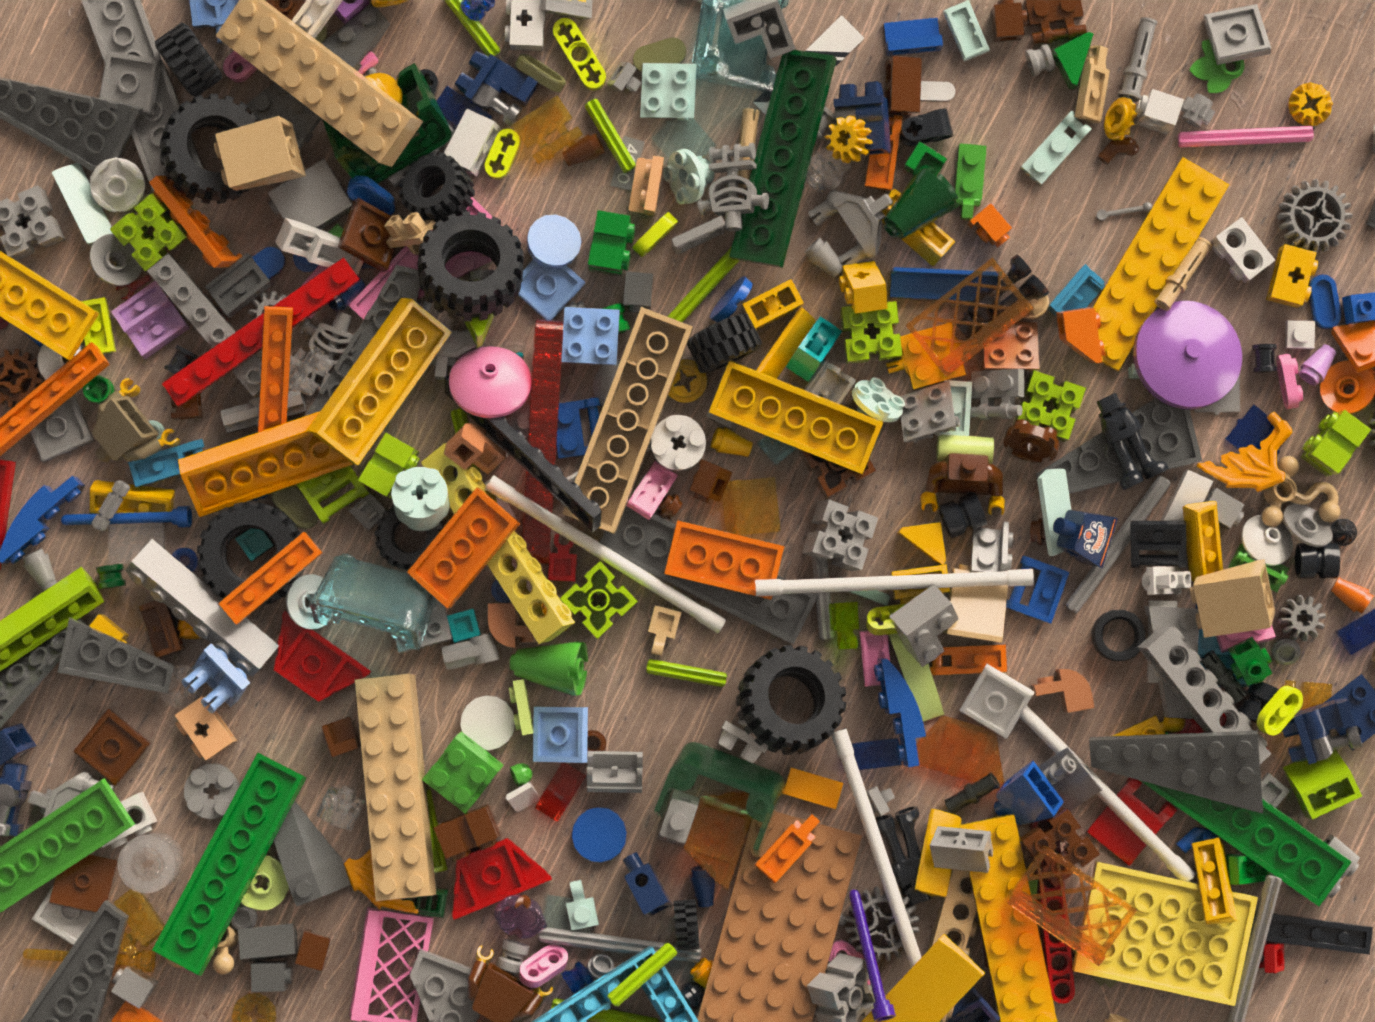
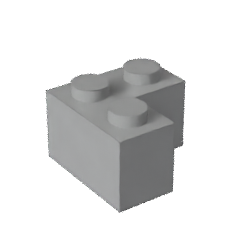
[723,0,796,59]
[889,584,959,667]

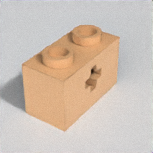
[175,696,237,760]

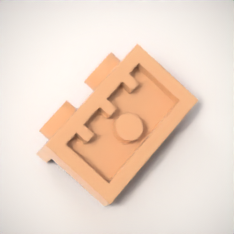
[629,156,664,216]

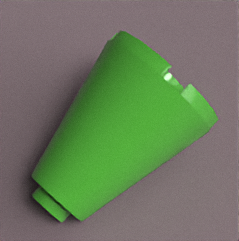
[510,641,588,696]

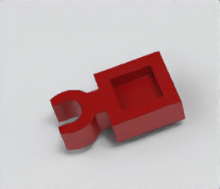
[548,534,577,582]

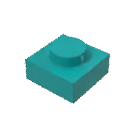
[236,529,274,562]
[447,609,481,642]

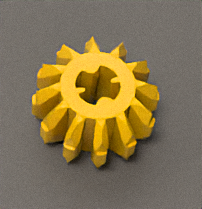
[824,116,873,163]

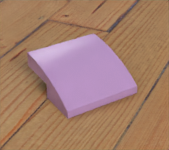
[111,281,190,359]

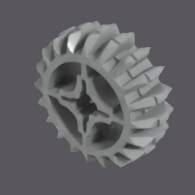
[1277,179,1353,252]
[845,887,919,961]

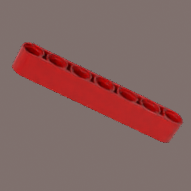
[1030,821,1075,1004]

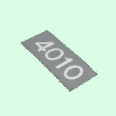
[610,136,645,191]

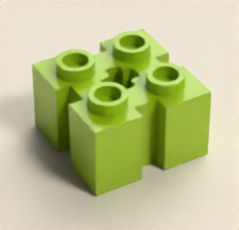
[110,193,188,272]
[840,301,902,364]
[1013,370,1086,442]
[1301,410,1371,477]
[358,433,420,499]
[560,561,638,639]

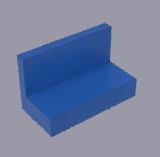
[883,17,943,56]

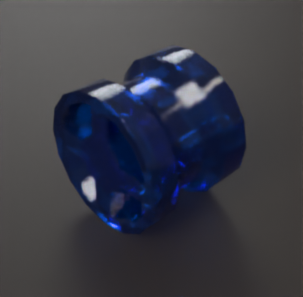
[461,0,495,21]
[561,960,594,994]

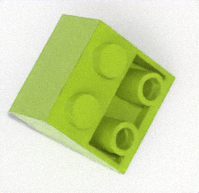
[1282,750,1362,819]

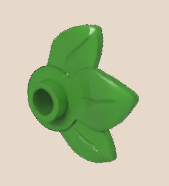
[1189,40,1245,93]

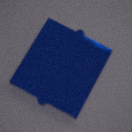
[1225,404,1284,454]

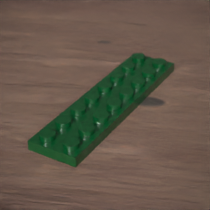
[729,50,837,268]

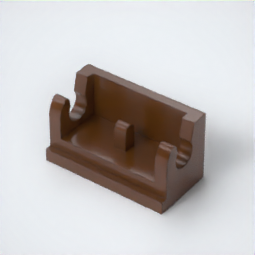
[884,56,922,116]
[139,600,185,658]

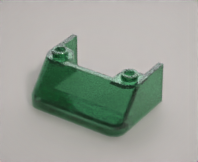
[654,742,785,855]

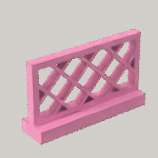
[349,907,434,1022]

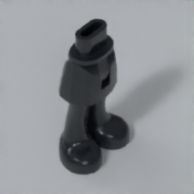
[956,254,1049,341]
[1096,393,1169,490]
[875,806,931,905]

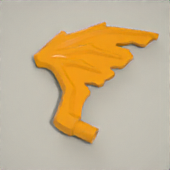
[1196,411,1292,492]
[344,848,418,914]

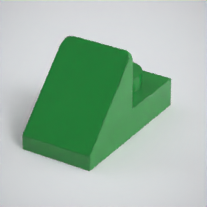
[1226,853,1270,885]

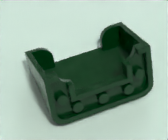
[322,63,452,184]

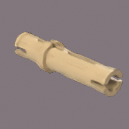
[1154,237,1212,311]

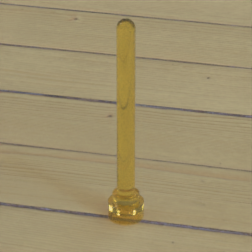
[23,948,156,973]

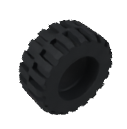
[159,94,259,204]
[418,211,524,322]
[197,502,304,606]
[736,645,846,755]

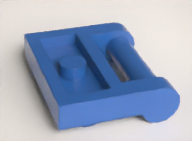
[551,398,601,459]
[1006,555,1069,624]

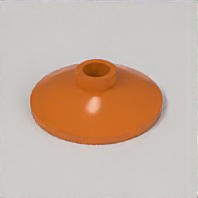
[1320,360,1375,414]

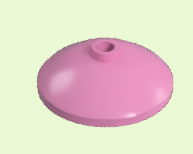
[449,346,532,418]

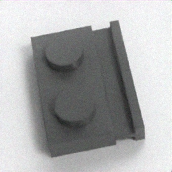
[205,253,273,318]

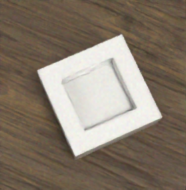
[1285,320,1315,349]

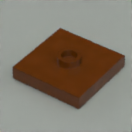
[338,198,396,272]
[73,709,152,786]
[49,854,118,914]

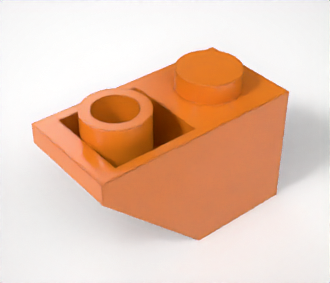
[1056,307,1105,363]

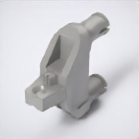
[808,190,893,265]
[417,301,486,381]
[28,772,115,854]

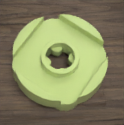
[241,855,290,910]

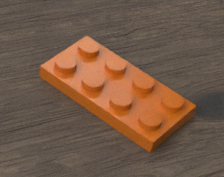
[407,488,520,608]
[664,520,784,600]

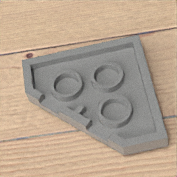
[410,949,480,1022]

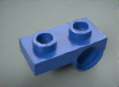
[1342,292,1375,325]

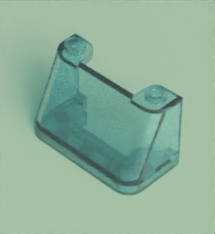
[692,0,789,92]
[310,554,437,650]

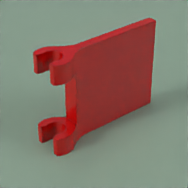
[1086,777,1177,866]

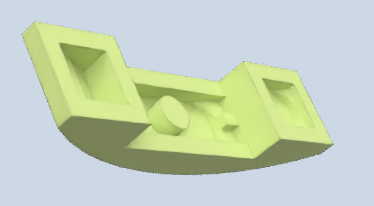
[888,622,944,721]

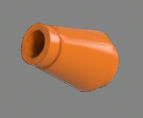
[1331,577,1374,614]

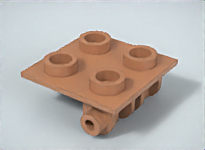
[982,322,1040,372]

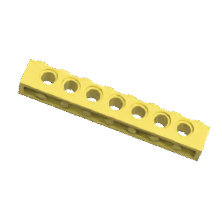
[421,443,575,644]

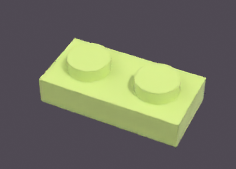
[509,679,534,735]

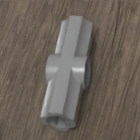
[221,388,307,434]

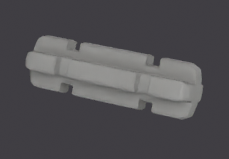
[92,480,130,531]

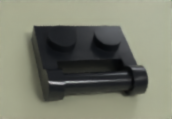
[1130,520,1187,568]

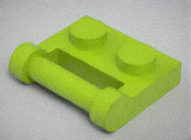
[297,466,369,524]

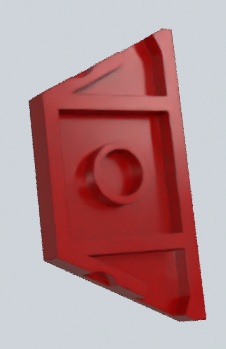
[274,611,372,702]
[452,838,552,920]

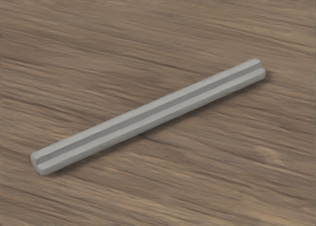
[1066,475,1170,613]
[1227,874,1282,1022]
[538,927,702,963]

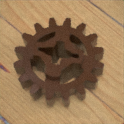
[0,348,45,408]

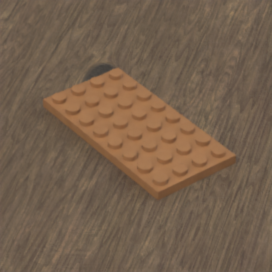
[697,806,862,1022]

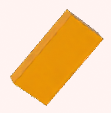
[783,767,843,809]

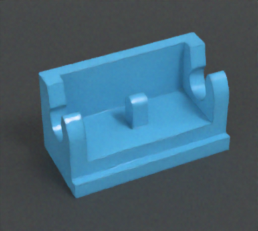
[1048,264,1105,316]

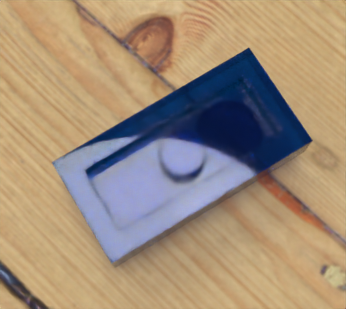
[1335,608,1375,655]

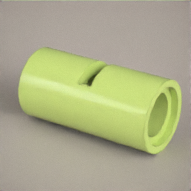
[936,434,994,464]

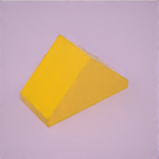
[897,522,946,565]

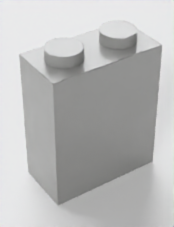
[268,159,352,230]

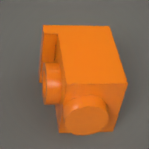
[967,203,1012,248]

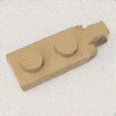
[1075,45,1110,124]

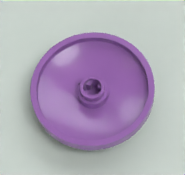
[1133,301,1242,410]

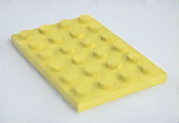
[1072,861,1258,1006]

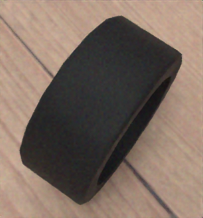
[1092,610,1146,661]

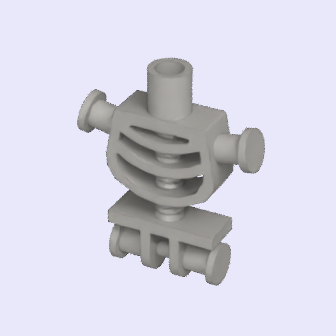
[697,143,769,231]
[294,311,354,394]

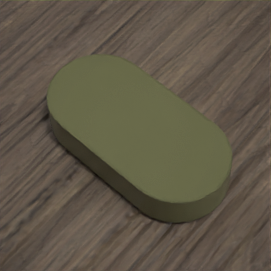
[633,37,686,73]
[515,54,566,92]
[272,485,319,529]

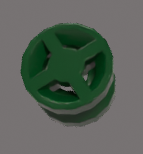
[96,564,126,589]

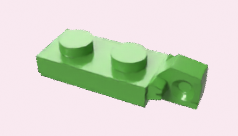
[955,143,987,220]

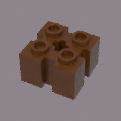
[799,450,876,500]
[434,804,501,861]
[1019,807,1101,887]

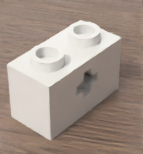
[505,0,545,51]

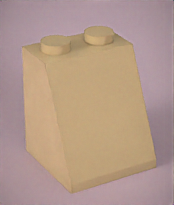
[214,116,306,191]
[1190,559,1275,638]
[942,564,1008,643]

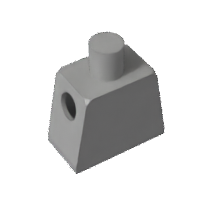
[657,789,700,847]

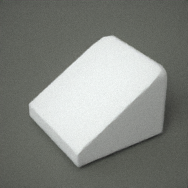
[506,782,540,812]

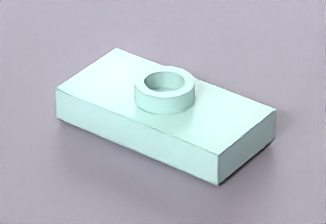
[943,0,990,62]

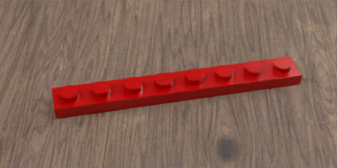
[162,257,360,407]

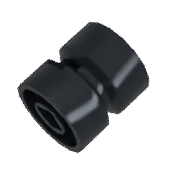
[938,492,987,539]
[1294,543,1340,579]
[1238,682,1279,723]

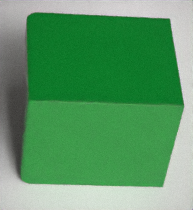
[903,141,947,177]

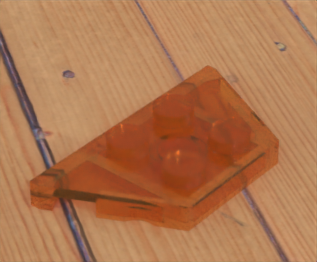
[916,715,1004,790]
[684,788,761,890]

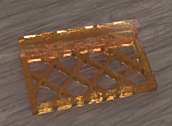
[905,257,1034,378]
[1005,845,1137,966]

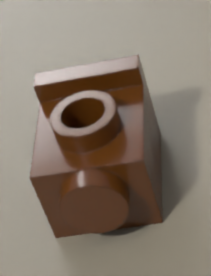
[170,392,203,420]
[690,459,733,503]

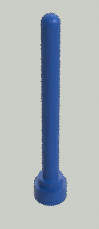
[61,506,192,528]

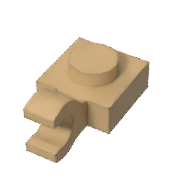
[648,605,681,656]

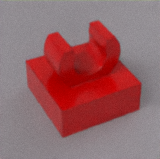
[1259,942,1285,973]

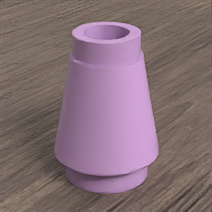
[1299,344,1337,386]

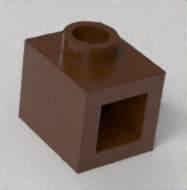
[991,0,1028,42]

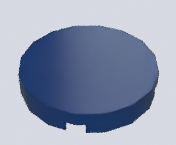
[710,276,753,323]
[572,807,627,862]

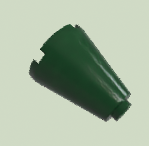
[884,165,959,239]

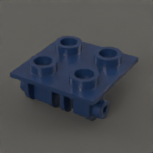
[1324,674,1375,751]

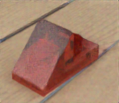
[534,762,586,822]

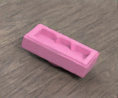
[626,461,678,520]
[859,631,890,687]

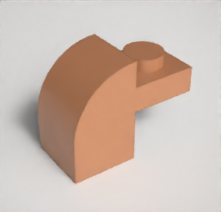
[444,423,507,474]
[488,603,537,648]
[1031,669,1095,713]

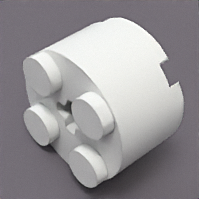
[651,415,706,472]

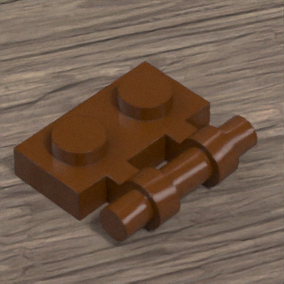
[1024,0,1087,45]

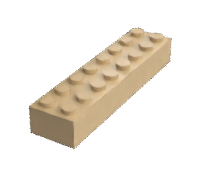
[216,0,423,167]
[562,307,693,534]
[355,674,436,901]

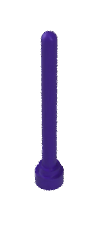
[849,889,896,1022]

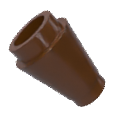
[562,133,605,167]

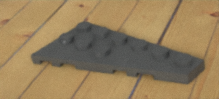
[246,3,391,150]
[306,265,420,432]

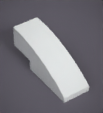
[275,217,363,276]
[1160,470,1213,554]

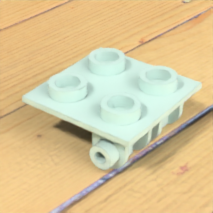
[640,63,697,121]

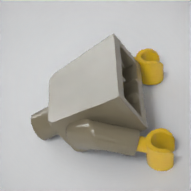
[92,378,180,462]

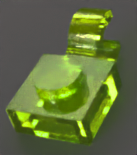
[829,602,859,650]

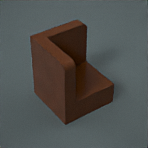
[322,717,361,757]
[295,929,331,971]

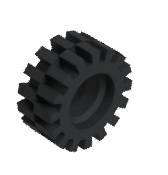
[673,899,700,951]

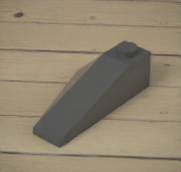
[274,801,351,907]

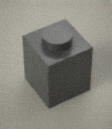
[623,271,653,313]
[251,960,293,992]

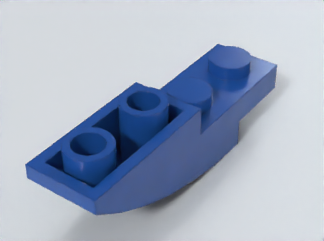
[0,476,85,564]
[874,658,926,767]

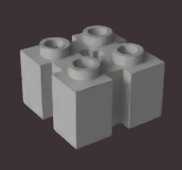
[0,185,66,261]
[802,499,878,571]
[807,953,875,1022]

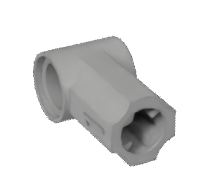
[441,633,499,670]

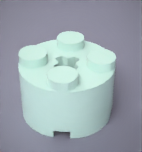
[392,467,450,531]

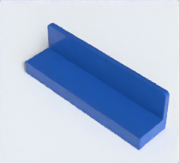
[890,267,1002,302]

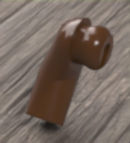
[1097,137,1139,165]

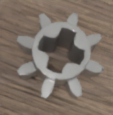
[1181,94,1216,128]

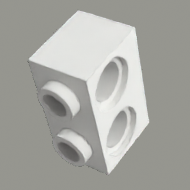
[1135,89,1184,135]
[1211,217,1275,283]
[102,792,157,849]

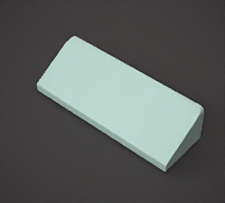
[52,163,113,247]
[1037,469,1071,556]

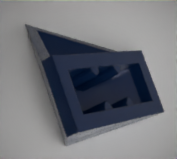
[947,987,1000,1022]

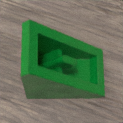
[1052,32,1094,90]

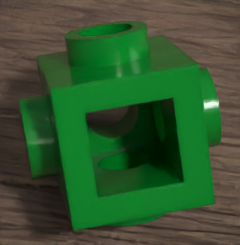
[1228,637,1273,686]

